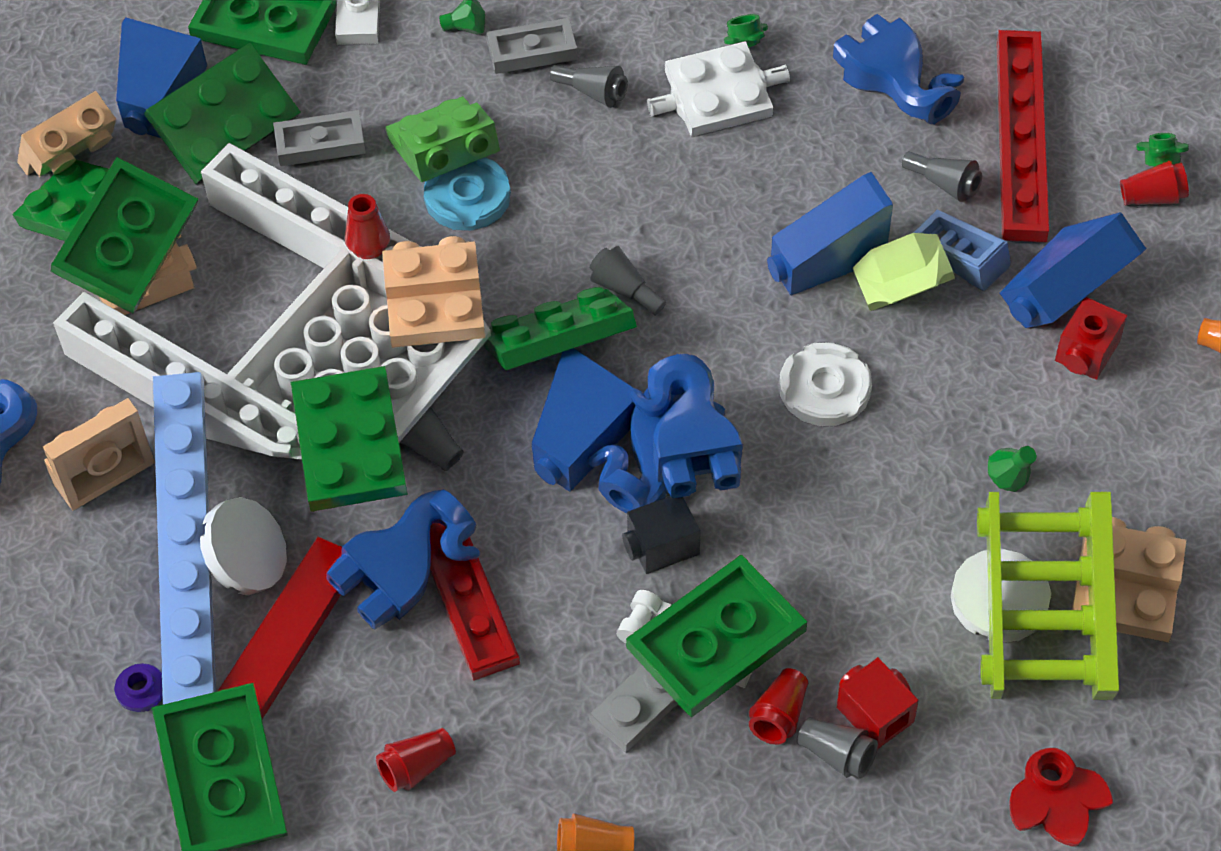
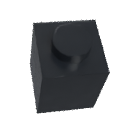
[622,496,700,574]

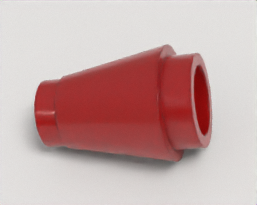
[1120,161,1189,206]
[345,194,390,259]
[749,668,809,745]
[376,728,456,792]

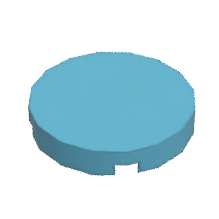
[423,157,511,231]

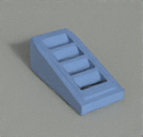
[913,209,1011,291]

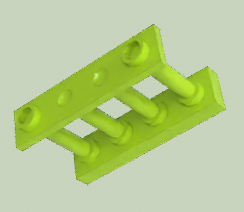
[977,492,1119,700]

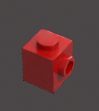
[1055,297,1127,380]
[837,657,919,750]

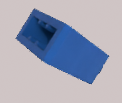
[116,17,207,138]
[767,172,893,296]
[1000,212,1147,328]
[532,348,636,492]

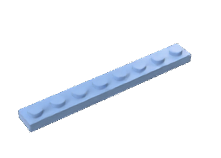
[153,372,216,704]

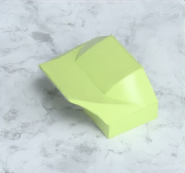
[853,233,955,311]

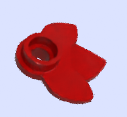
[1009,748,1113,847]

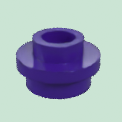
[114,663,163,712]

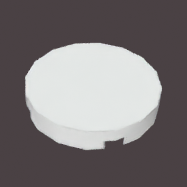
[779,343,872,426]
[200,497,287,596]
[950,549,1051,642]

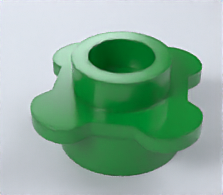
[724,14,768,47]
[1136,133,1189,167]

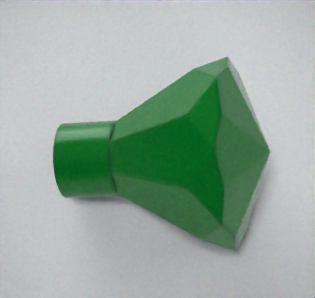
[439,0,485,35]
[988,446,1037,492]

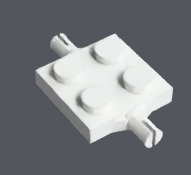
[647,41,790,137]

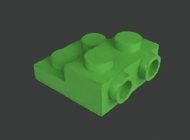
[386,96,500,183]

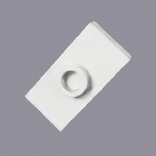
[335,0,380,45]

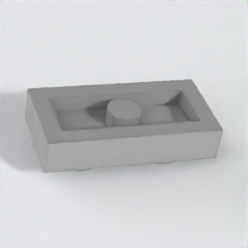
[487,18,578,74]
[273,110,366,167]
[589,664,678,753]

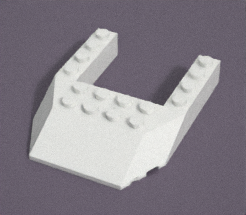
[53,143,491,459]

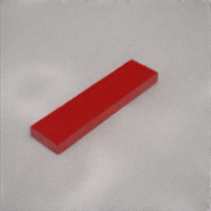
[430,523,520,681]
[218,537,342,720]

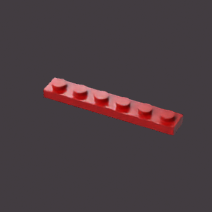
[997,30,1049,242]

